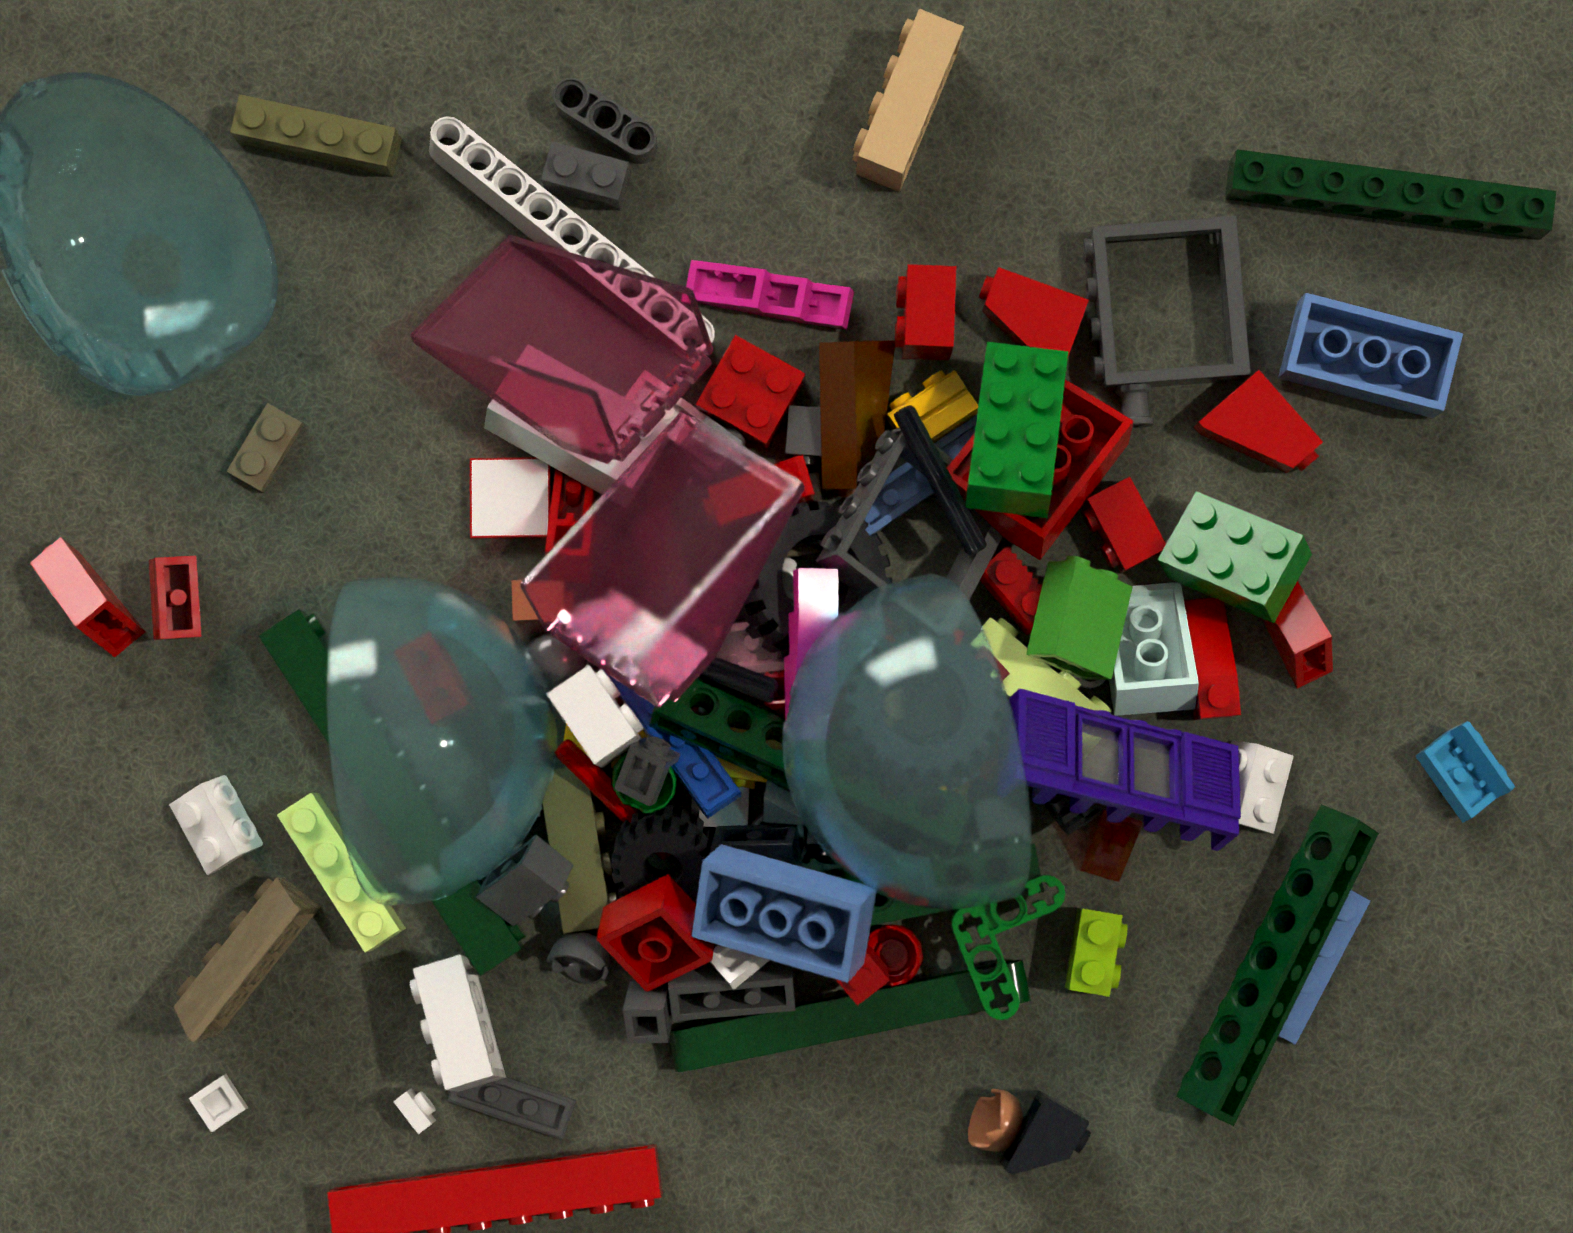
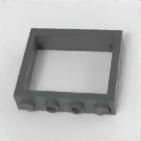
[1083,216,1251,391]
[816,428,1003,638]

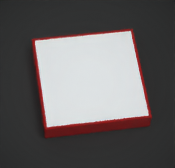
[470,457,551,539]

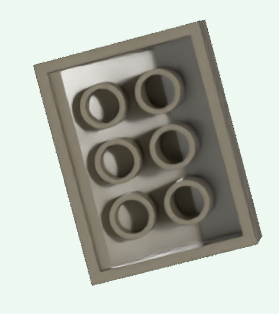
[174,877,321,1043]

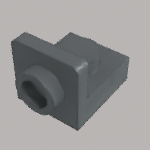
[614,736,680,806]

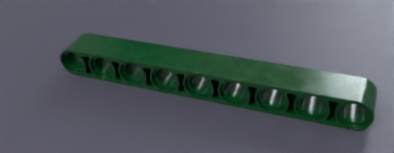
[669,960,1031,1072]

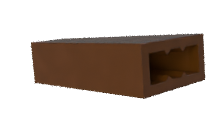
[819,340,895,497]

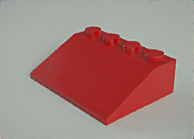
[947,379,1134,560]

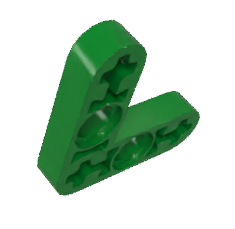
[951,874,1065,1020]

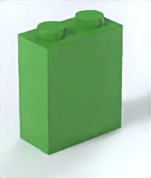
[1026,556,1133,680]

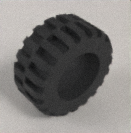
[729,501,892,658]

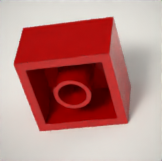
[895,264,956,360]
[696,335,806,450]
[597,874,715,992]

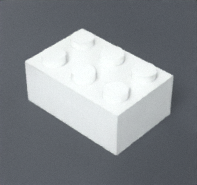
[547,665,644,768]
[410,954,506,1092]

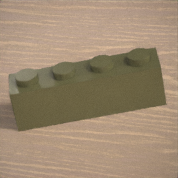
[230,94,402,177]
[538,767,618,934]

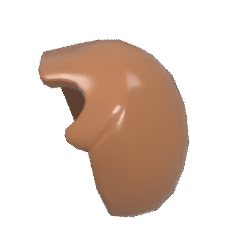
[968,1088,1024,1152]

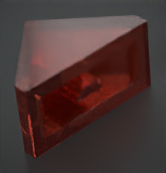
[1080,810,1143,882]

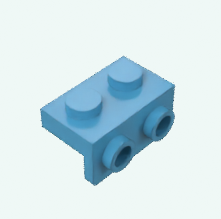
[1416,721,1515,823]

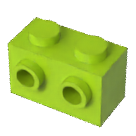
[1065,907,1128,997]

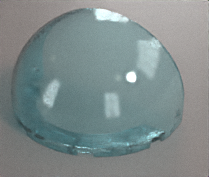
[0,72,278,396]
[783,574,1031,909]
[327,577,557,906]

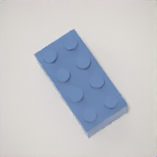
[1278,293,1463,418]
[692,844,877,983]

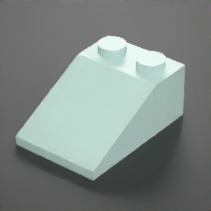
[1109,582,1199,716]

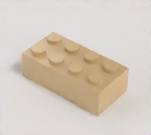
[852,9,964,192]

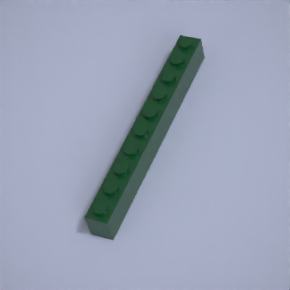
[259,609,526,976]

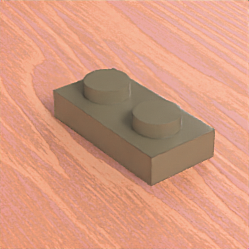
[227,403,304,493]

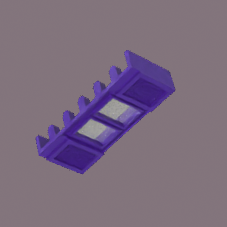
[997,688,1241,851]

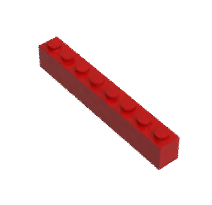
[327,1144,663,1233]

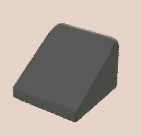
[764,780,808,825]

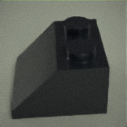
[999,1090,1091,1175]

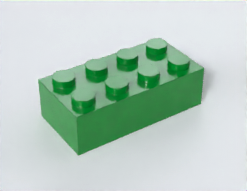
[965,341,1068,518]

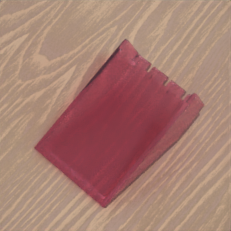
[410,235,714,464]
[520,410,805,708]

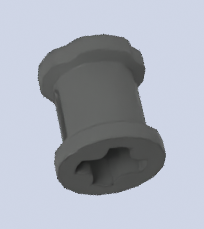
[1115,383,1154,429]

